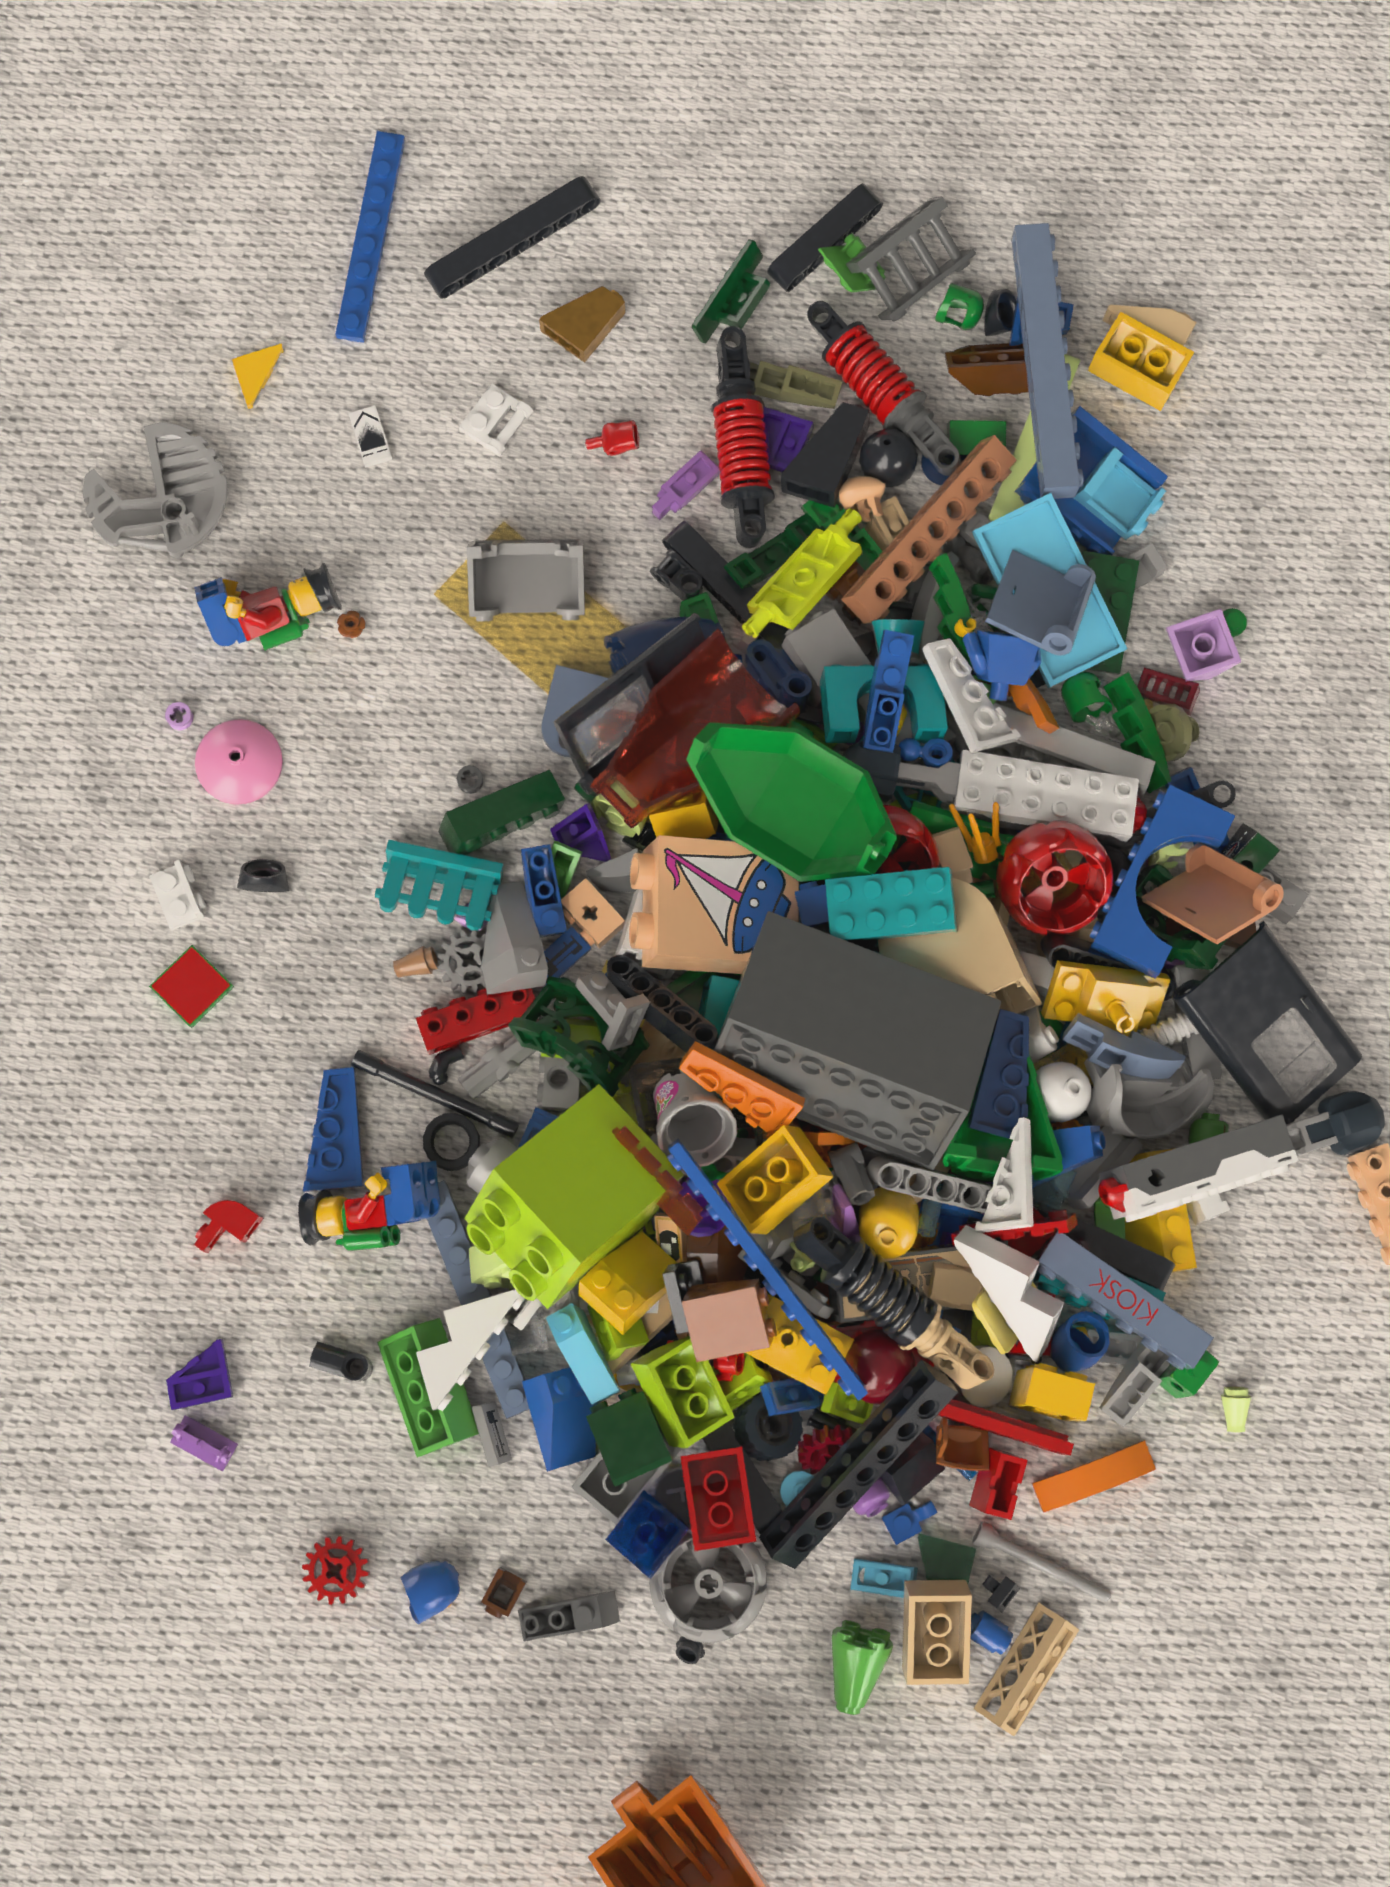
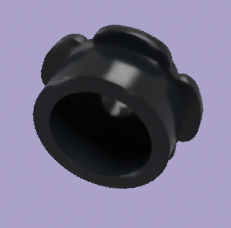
[676,1636,705,1664]

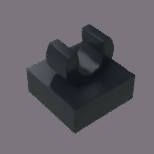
[982,1575,1020,1613]

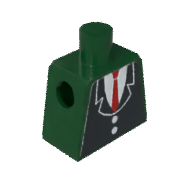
[1221,823,1280,873]

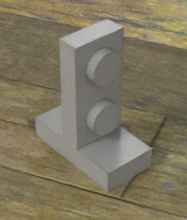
[575,971,650,1051]

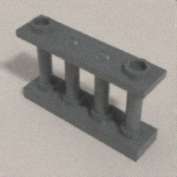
[846,196,976,322]

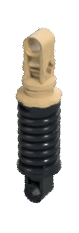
[793,1217,994,1389]

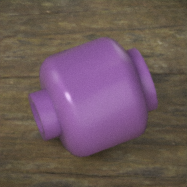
[853,1478,890,1518]

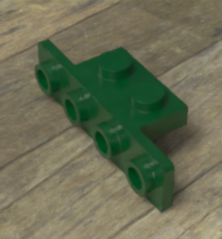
[692,239,771,344]

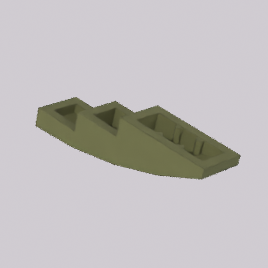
[750,360,843,409]

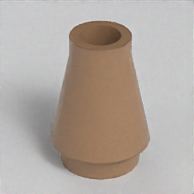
[393,946,439,978]

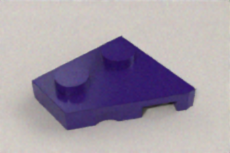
[763,407,814,472]
[166,1339,233,1410]

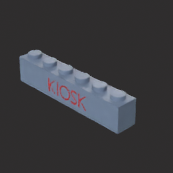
[1036,1231,1214,1370]

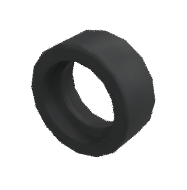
[423,1113,480,1171]

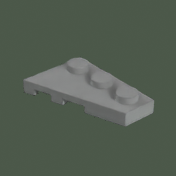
[737,1249,834,1319]

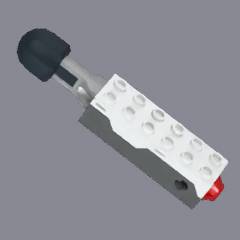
[842,741,1147,848]
[1098,1091,1385,1222]

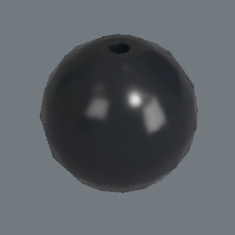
[859,429,918,487]

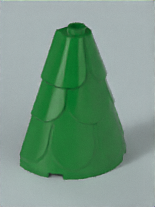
[943,1054,1063,1182]

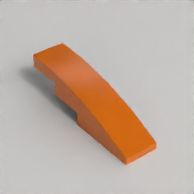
[1007,679,1059,734]

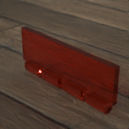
[612,1126,703,1236]

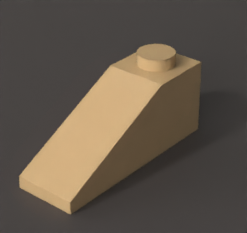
[1102,305,1197,346]

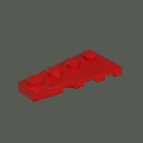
[951,1209,1078,1246]

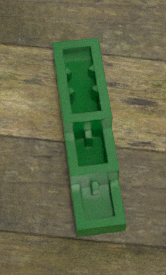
[801,500,883,571]
[929,553,974,672]
[1103,671,1171,793]

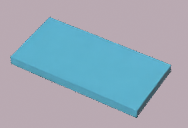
[972,493,1127,688]

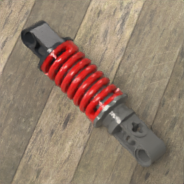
[807,301,962,476]

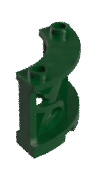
[1136,864,1228,970]
[508,976,650,1097]

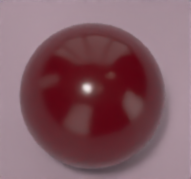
[845,1330,915,1405]

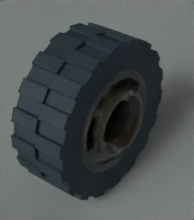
[733,1392,803,1461]

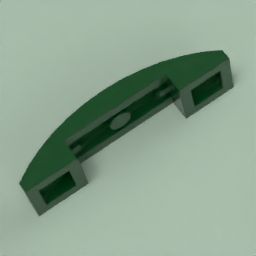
[724,513,821,589]

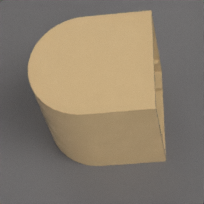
[878,878,1043,1014]

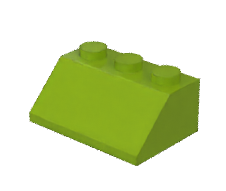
[631,1336,735,1448]

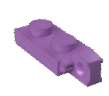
[652,450,720,520]

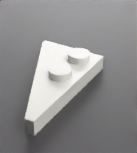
[975,1118,1033,1233]

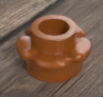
[337,611,366,638]

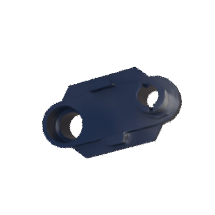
[745,639,812,717]

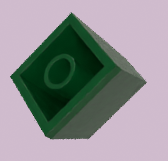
[586,1388,673,1487]

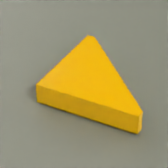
[232,344,284,409]

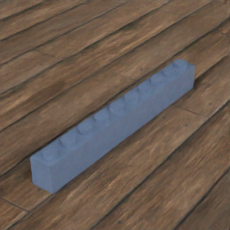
[1011,223,1083,499]

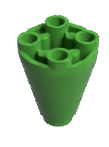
[832,1620,893,1715]

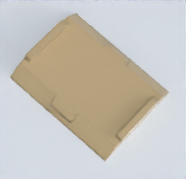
[928,1261,984,1311]

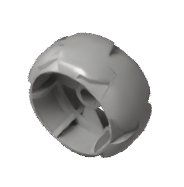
[649,1524,767,1643]

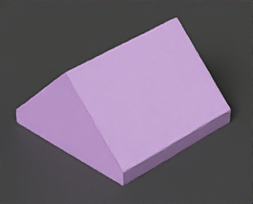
[1166,609,1241,681]

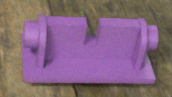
[170,1415,238,1471]

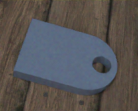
[541,665,609,757]

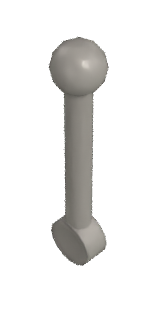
[1099,680,1121,737]

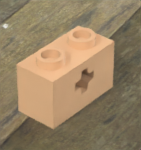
[561,878,625,949]

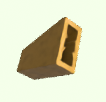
[539,286,625,363]

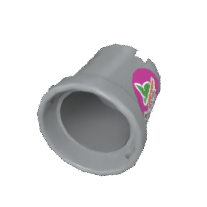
[653,1070,737,1167]

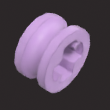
[165,702,193,730]

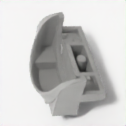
[1084,1058,1214,1139]

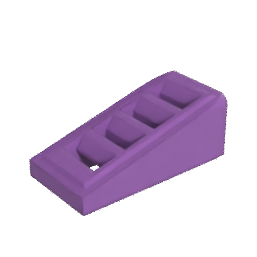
[830,1184,859,1238]

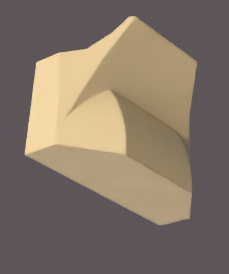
[864,496,916,551]

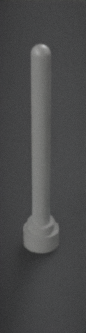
[972,1521,1111,1602]

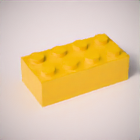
[1008,1363,1095,1421]

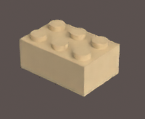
[902,1580,972,1685]

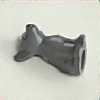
[939,533,994,585]

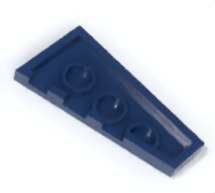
[967,1009,1029,1140]

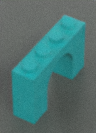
[820,664,948,743]

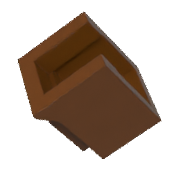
[481,1567,527,1619]

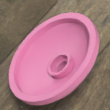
[195,719,283,804]

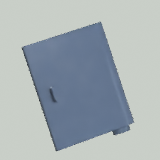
[985,550,1096,655]

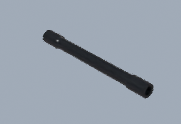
[351,1050,520,1139]

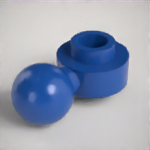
[898,738,953,768]

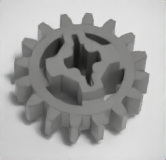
[437,930,486,994]

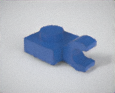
[881,1501,938,1545]

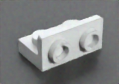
[149,859,206,930]

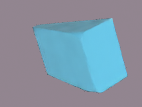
[850,1558,918,1598]

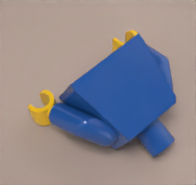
[954,618,1042,701]

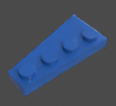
[303,1067,364,1192]

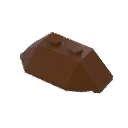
[945,343,1029,396]

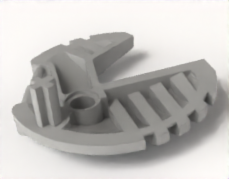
[83,422,228,559]

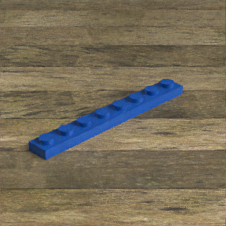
[335,131,405,343]

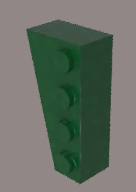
[438,769,566,856]

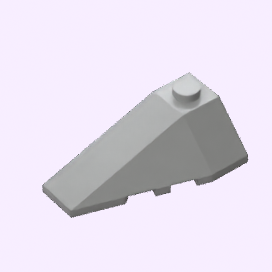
[481,881,548,995]

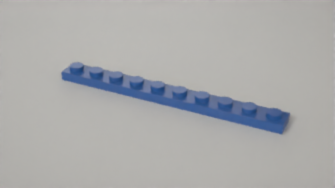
[667,1138,868,1401]

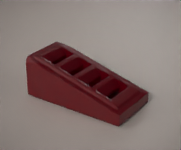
[1137,667,1200,716]

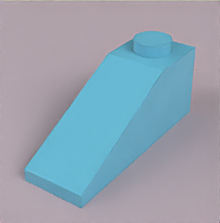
[546,1303,620,1406]

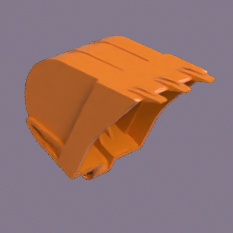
[588,1775,770,1887]

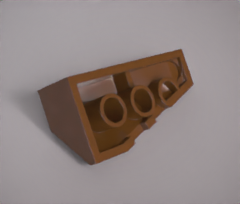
[687,1225,749,1337]

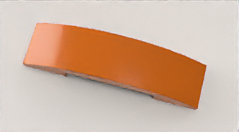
[1032,1440,1156,1513]

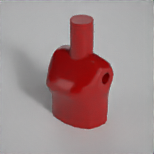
[585,420,639,456]

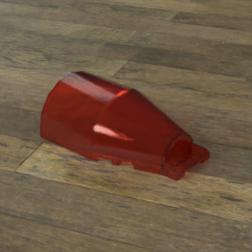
[590,629,800,828]

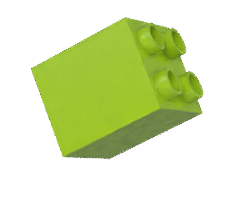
[464,1085,684,1309]

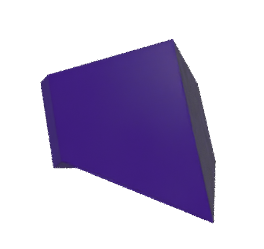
[550,803,612,862]

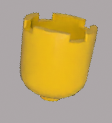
[858,1187,919,1259]

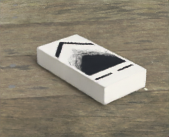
[348,405,392,468]

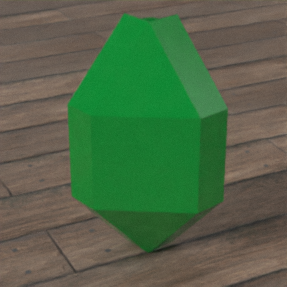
[686,722,897,882]

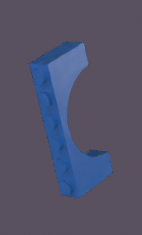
[1089,785,1235,979]

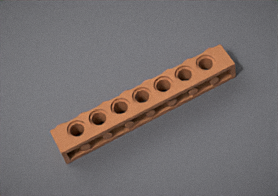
[841,435,1017,624]

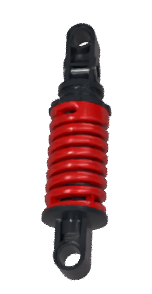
[711,326,775,548]

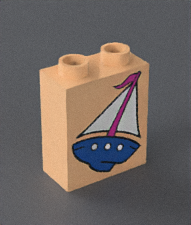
[629,835,799,974]

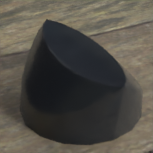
[984,289,1016,336]
[237,859,289,892]

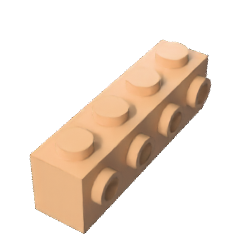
[1347,1143,1390,1265]

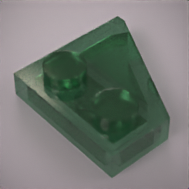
[917,1533,977,1584]

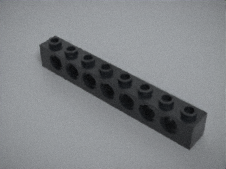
[759,1360,958,1569]

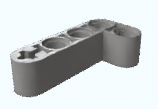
[1169,964,1222,1080]

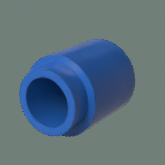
[970,1610,1013,1655]

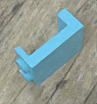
[1074,447,1166,540]

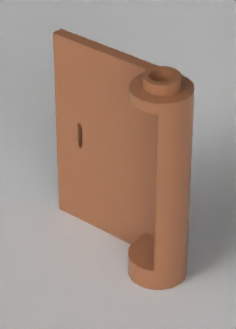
[1142,843,1284,944]

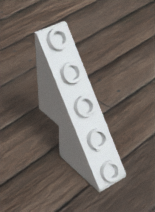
[953,1225,1064,1362]
[416,1289,525,1412]

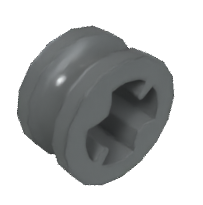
[456,765,483,794]

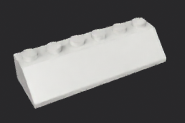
[978,703,1155,800]

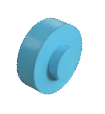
[780,1471,814,1506]

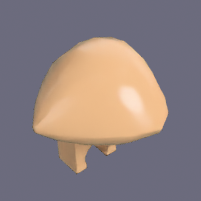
[839,476,886,522]

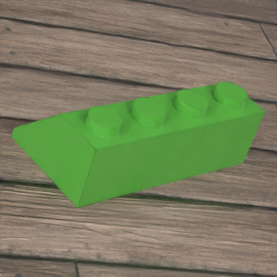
[377,1318,479,1458]

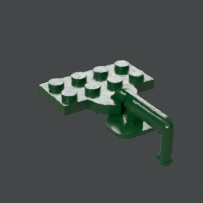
[965,551,1140,675]

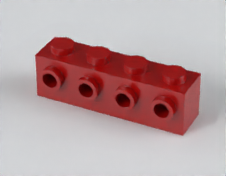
[416,988,535,1055]

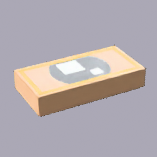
[654,1213,687,1263]

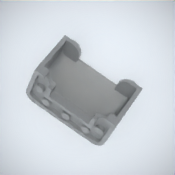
[467,539,585,621]

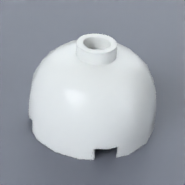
[1036,1062,1091,1123]

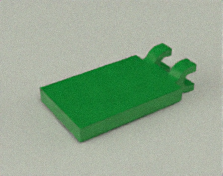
[896,800,1014,880]

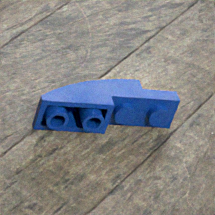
[863,630,914,753]

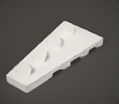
[922,638,1022,753]

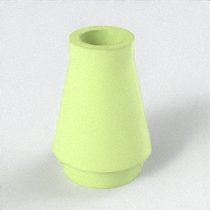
[1221,1386,1252,1432]

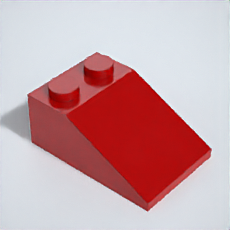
[680,1447,757,1551]

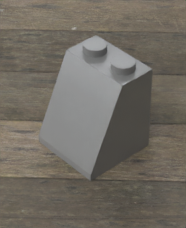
[782,608,871,708]

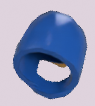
[1051,1311,1110,1373]
[401,1561,460,1624]

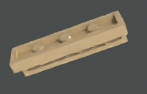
[974,1603,1079,1736]

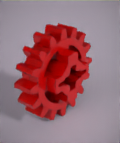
[302,1535,370,1605]

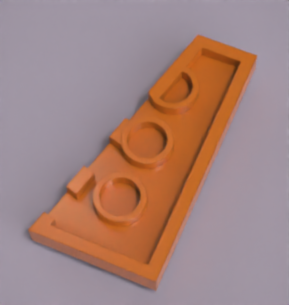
[679,1041,806,1138]

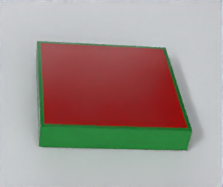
[149,945,234,1028]

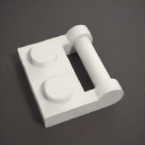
[459,383,533,456]

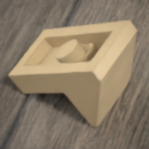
[932,827,973,883]

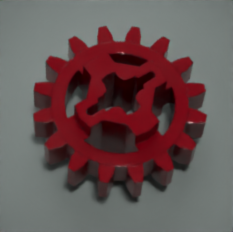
[797,1425,854,1475]

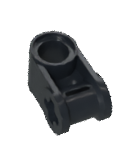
[650,549,703,601]

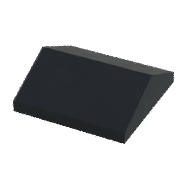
[880,1432,945,1505]

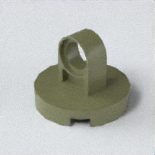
[1149,704,1199,762]

